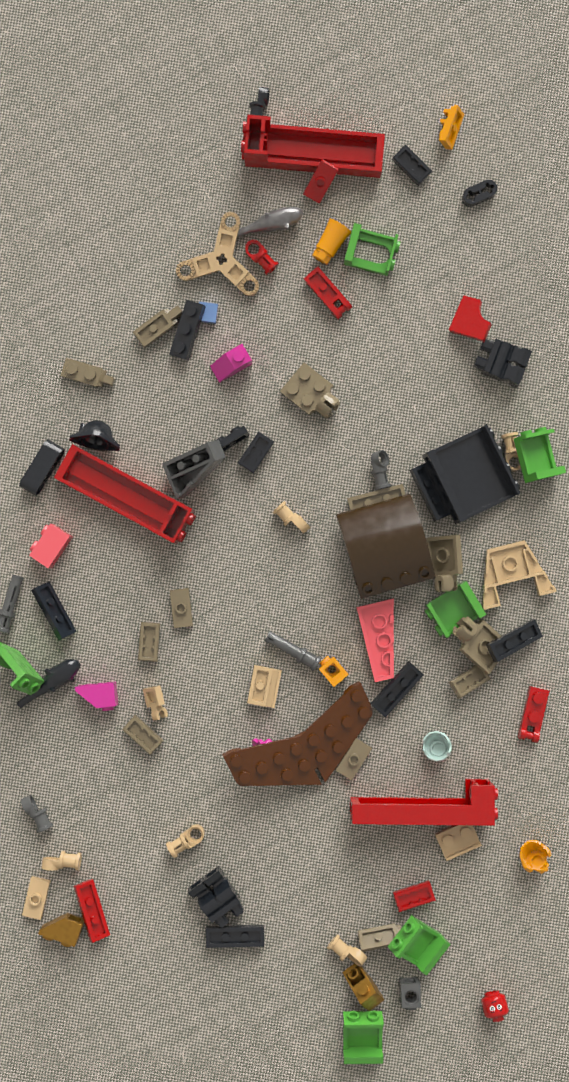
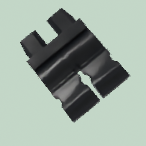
[473,339,532,388]
[188,866,244,928]

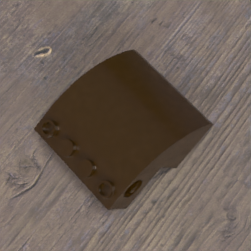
[336,494,436,599]

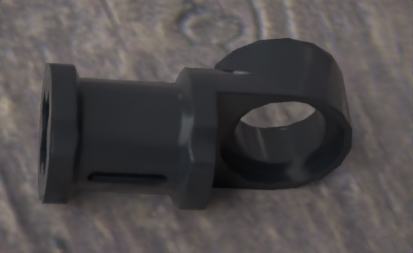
[249,87,269,116]

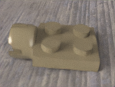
[280,362,340,419]
[426,535,463,592]
[452,617,501,674]

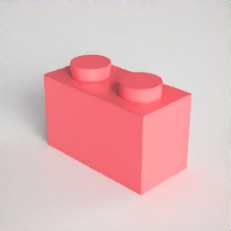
[29,523,73,568]

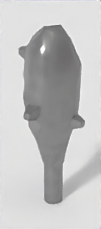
[237,207,303,238]

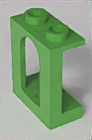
[344,223,400,276]

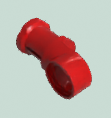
[245,240,279,275]

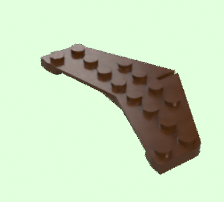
[222,681,373,786]

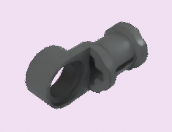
[371,450,391,490]
[21,795,53,833]

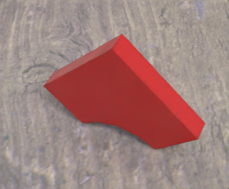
[449,295,492,342]

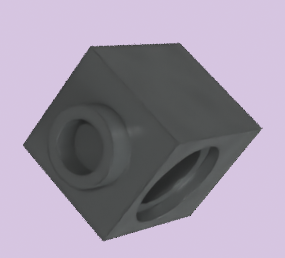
[399,977,421,1010]

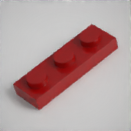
[73,879,110,943]

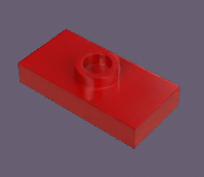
[303,159,338,204]
[393,880,436,912]

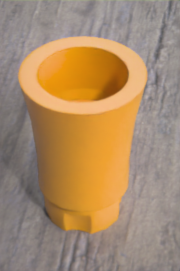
[312,218,352,265]

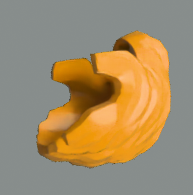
[519,840,551,874]

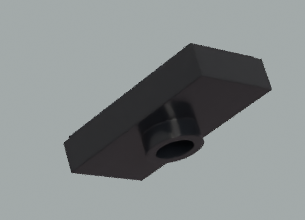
[392,144,432,186]
[238,431,275,474]

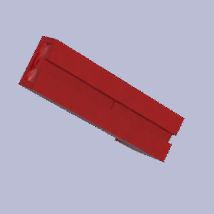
[241,114,385,178]
[54,444,196,544]
[350,779,498,826]

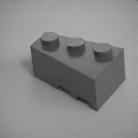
[162,440,226,499]

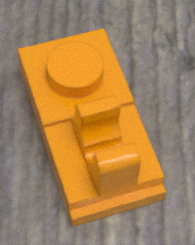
[439,105,464,150]

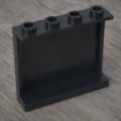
[422,424,521,525]

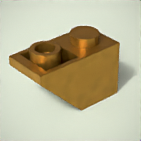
[38,913,84,947]
[342,963,385,1011]

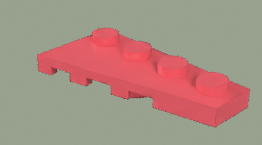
[356,598,394,682]

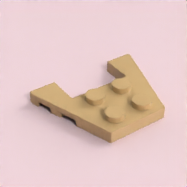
[482,540,557,610]

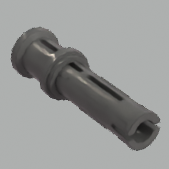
[0,574,24,633]
[265,631,321,671]

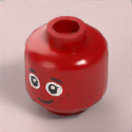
[481,990,509,1022]

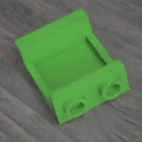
[514,427,566,483]
[424,581,487,638]
[0,642,45,695]
[388,915,451,975]
[343,1011,384,1064]

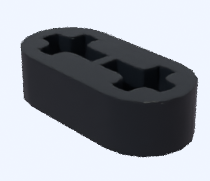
[462,180,497,207]

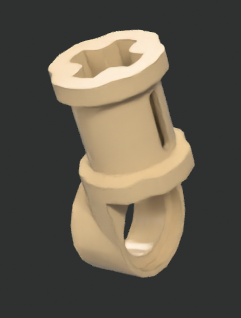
[501,432,521,472]
[272,501,311,534]
[166,824,205,858]
[41,851,82,871]
[327,934,367,967]

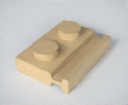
[247,665,282,708]
[435,825,482,861]

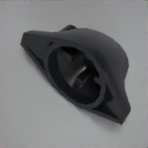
[69,420,120,451]

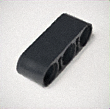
[19,439,65,496]

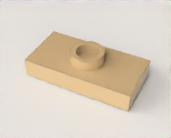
[22,876,51,920]

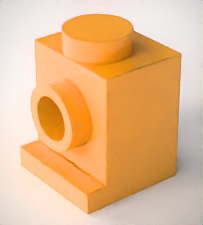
[319,656,349,687]

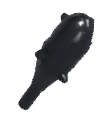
[17,658,81,708]

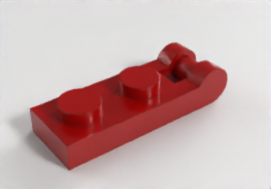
[304,267,352,320]
[518,686,550,743]

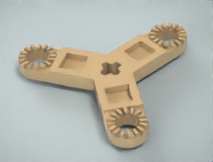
[176,212,259,296]

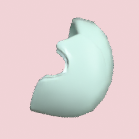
[423,731,452,762]

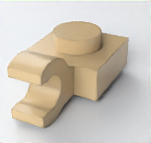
[143,685,168,720]

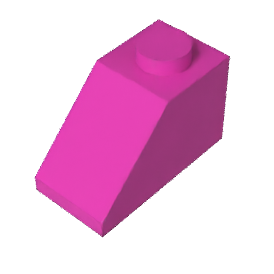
[210,344,252,383]
[75,681,118,711]

